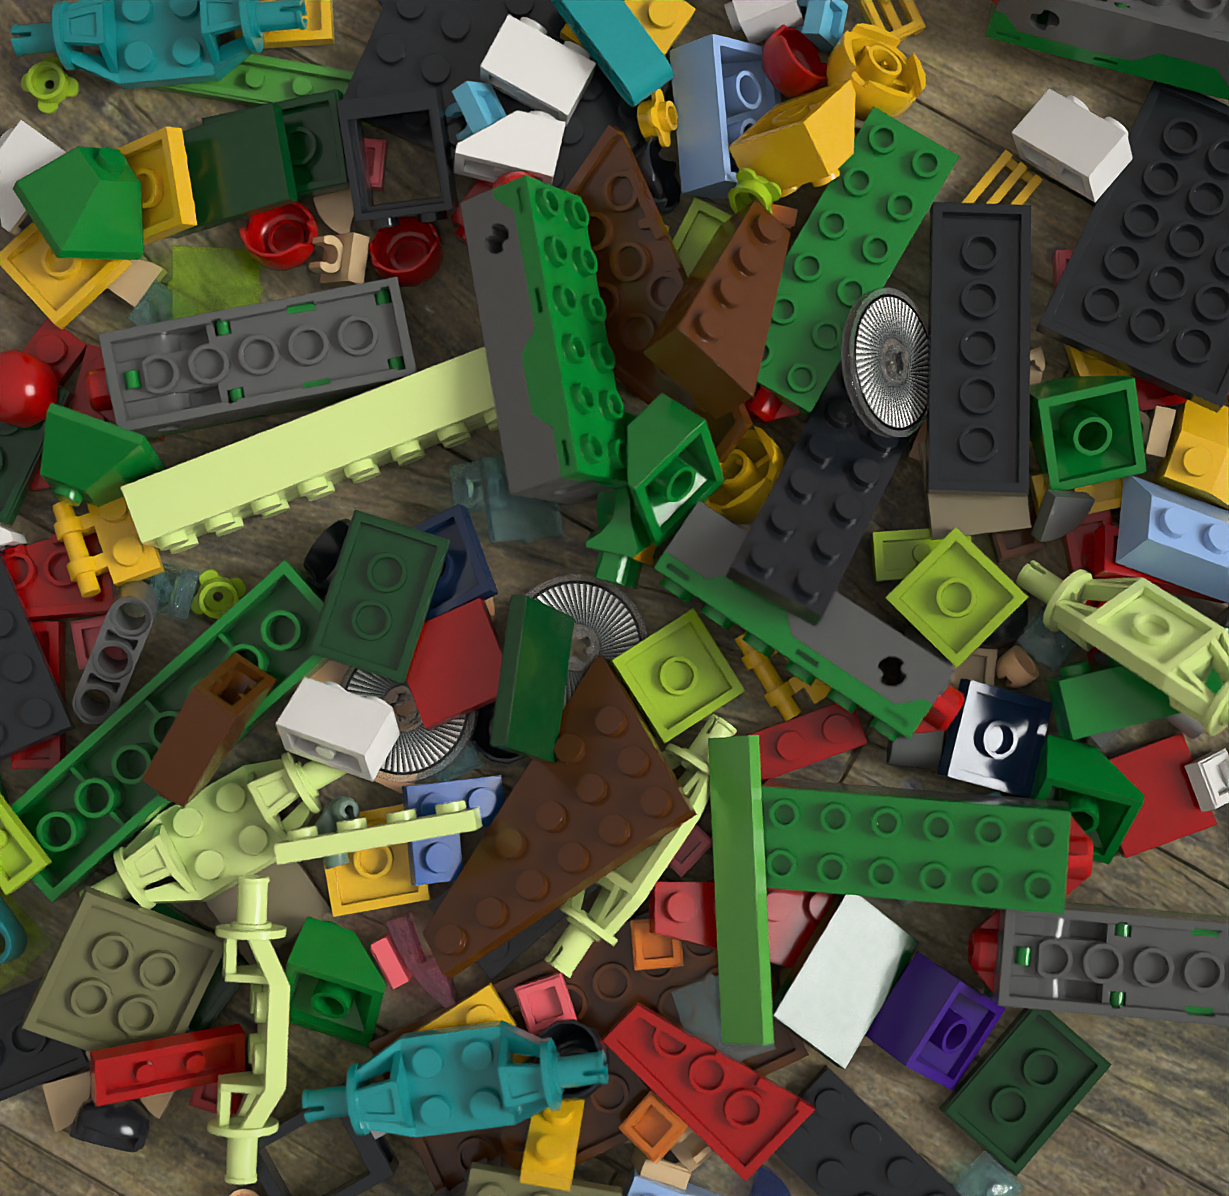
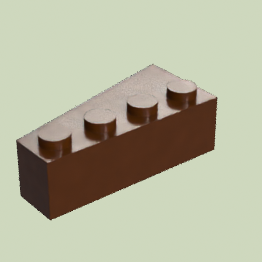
[642,199,791,420]

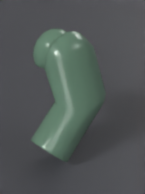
[315,796,360,869]

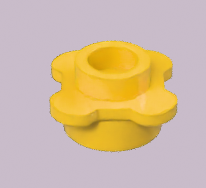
[637,88,678,148]

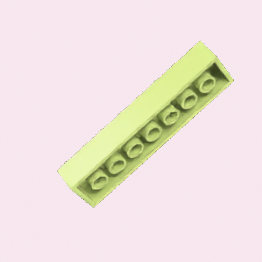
[121,346,499,554]

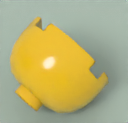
[826,23,926,121]
[703,426,786,525]

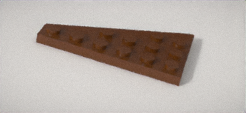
[564,125,753,463]
[423,655,697,978]

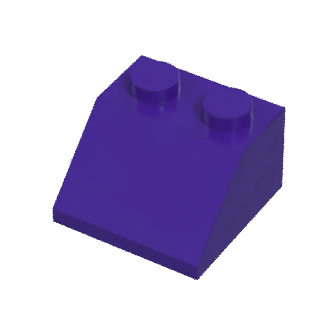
[865,952,1006,1091]

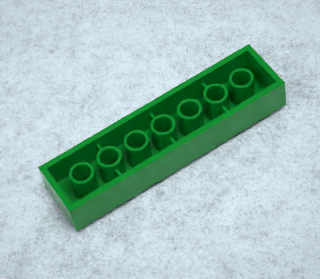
[10,560,329,903]

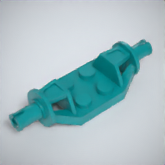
[11,0,307,90]
[302,1020,608,1137]

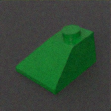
[13,146,144,260]
[1029,376,1147,491]
[627,393,725,547]
[40,403,166,507]
[1025,735,1144,865]
[285,916,386,1048]

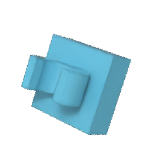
[795,0,848,52]
[445,81,507,141]

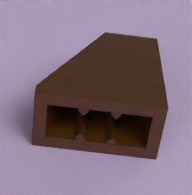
[141,652,276,808]

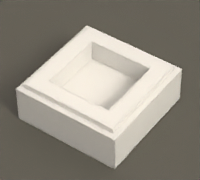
[1185,748,1229,812]

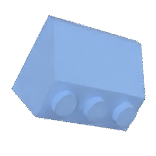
[669,34,781,199]
[1115,475,1229,603]

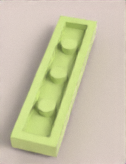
[274,800,482,865]

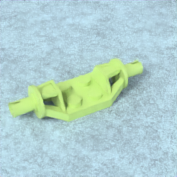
[1016,560,1229,736]
[544,713,737,978]
[79,751,347,909]
[207,875,290,1184]

